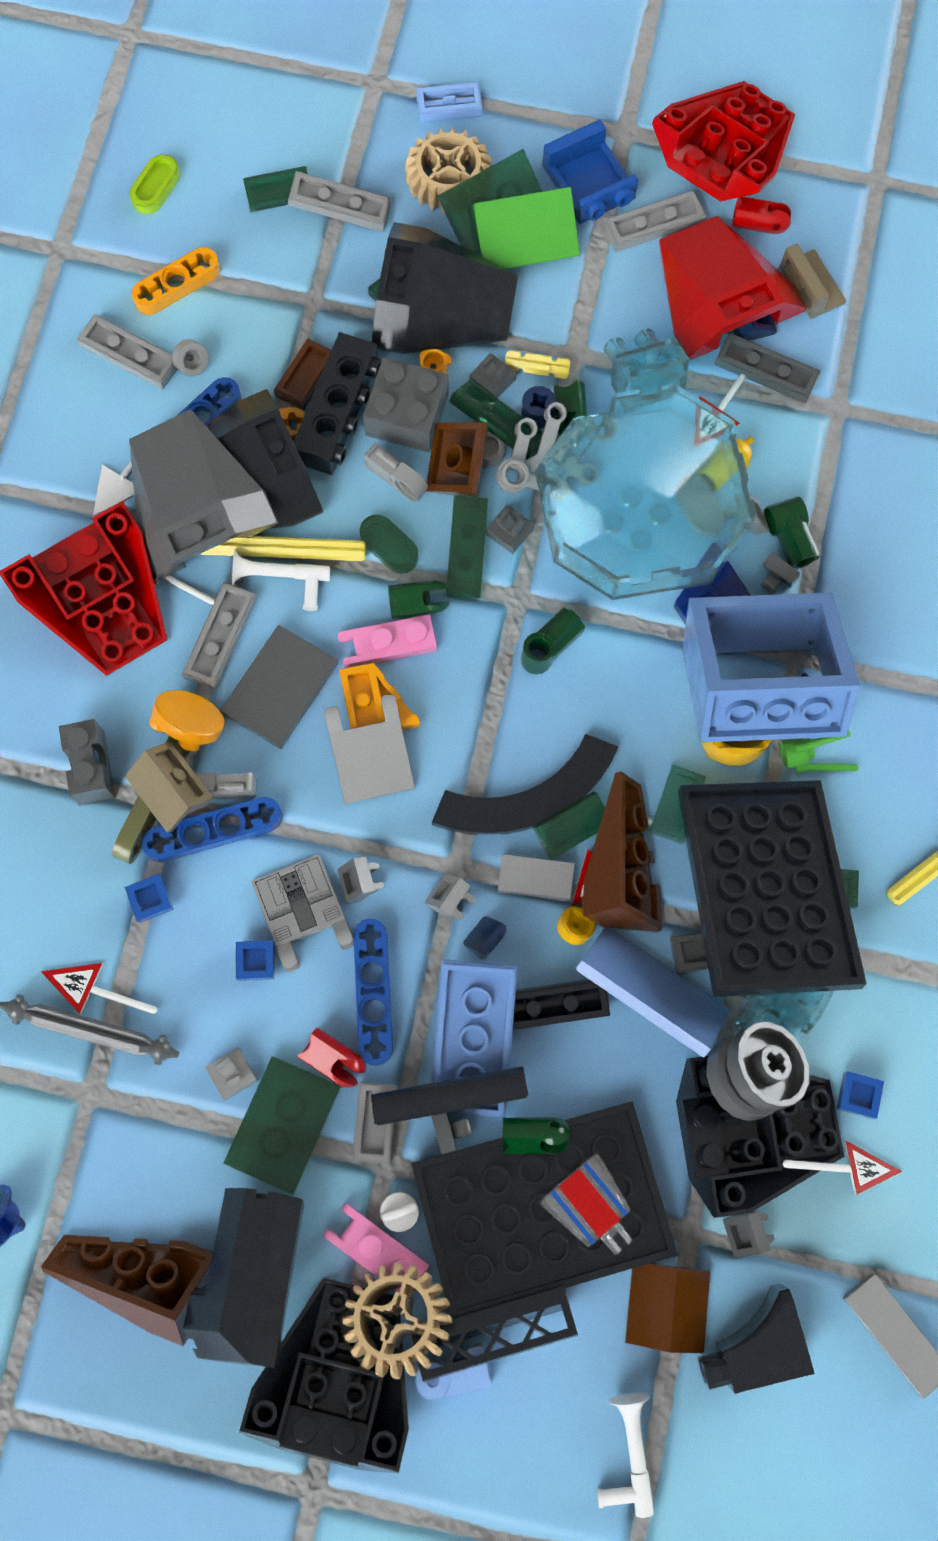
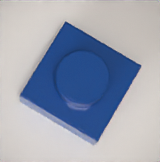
[124,874,174,923]
[236,940,275,981]
[836,1071,884,1119]

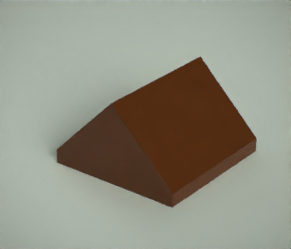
[426,422,488,499]
[625,1263,710,1353]

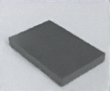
[220,625,338,749]

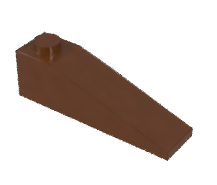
[582,771,662,932]
[41,1235,213,1346]

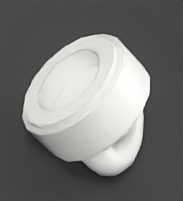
[380,1192,419,1232]

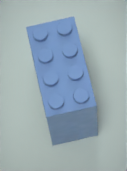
[682,593,860,742]

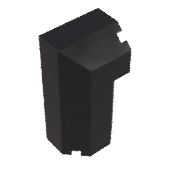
[183,1188,304,1368]

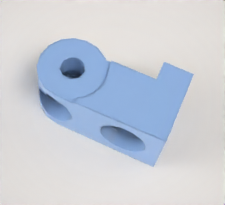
[415,1341,492,1400]

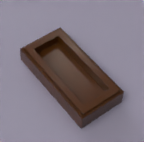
[274,338,331,411]

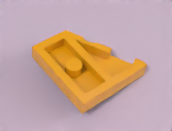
[339,663,420,731]

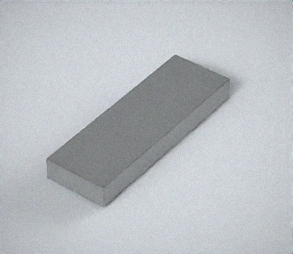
[288,171,391,232]
[604,190,707,252]
[76,314,177,390]
[182,582,257,690]
[843,1273,938,1399]

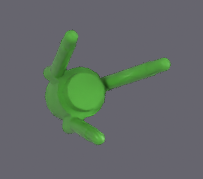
[779,730,859,774]

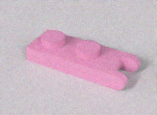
[338,614,437,668]
[323,1202,430,1292]

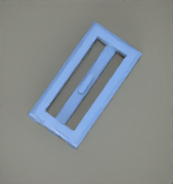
[416,82,483,122]

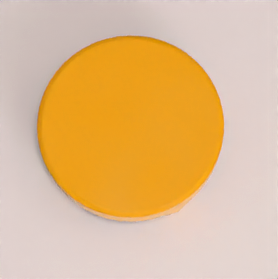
[149,690,225,751]

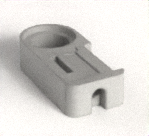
[364,442,428,501]
[195,772,256,798]

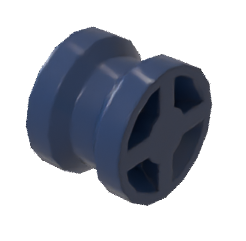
[521,386,556,429]

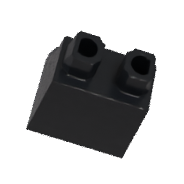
[697,1284,815,1394]

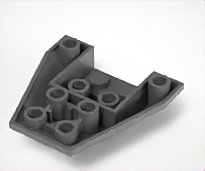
[129,409,279,581]

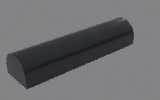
[512,979,610,1030]
[371,1066,529,1126]

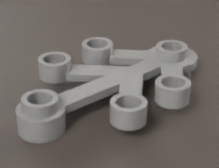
[496,402,617,502]

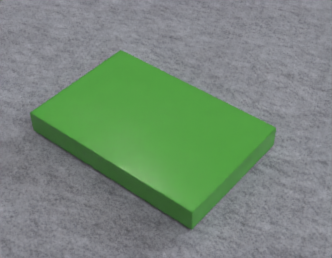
[472,187,580,269]

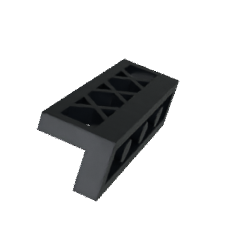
[412,1286,578,1382]

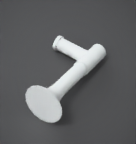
[232,549,330,611]
[597,1393,654,1518]

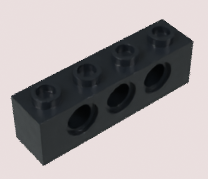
[293,332,382,475]

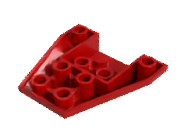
[652,81,795,202]
[658,216,807,361]
[0,501,167,676]

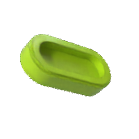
[129,155,180,214]

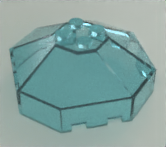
[535,384,757,600]

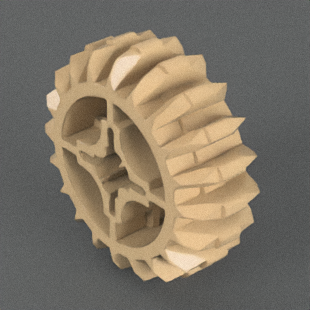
[405,127,492,214]
[343,1263,452,1379]

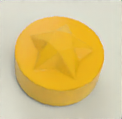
[557,906,596,945]

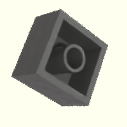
[363,357,449,453]

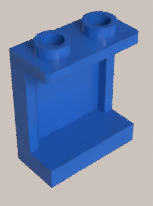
[542,119,639,225]

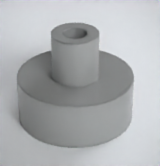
[172,339,209,376]

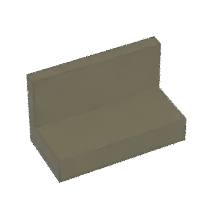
[779,244,846,319]
[125,741,213,833]

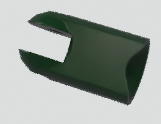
[553,380,588,440]
[388,580,450,619]
[503,1117,571,1154]

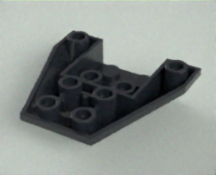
[372,222,518,354]
[208,389,324,529]
[676,1056,845,1218]
[239,1278,409,1474]

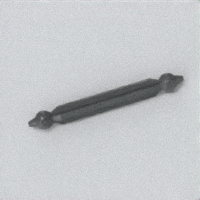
[0,994,180,1065]

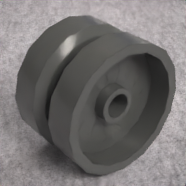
[706,1022,809,1121]

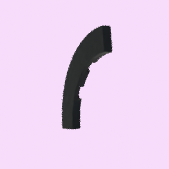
[432,734,618,835]

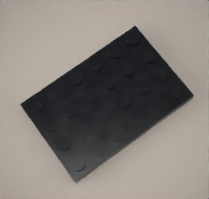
[678,780,867,997]
[411,1101,678,1319]

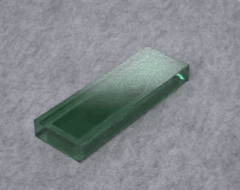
[449,379,543,460]
[446,496,488,599]

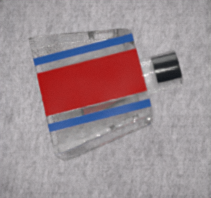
[538,1153,633,1255]

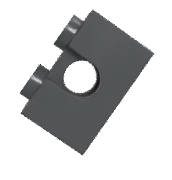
[58,719,115,806]

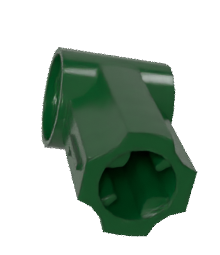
[764,497,820,569]
[521,607,585,675]

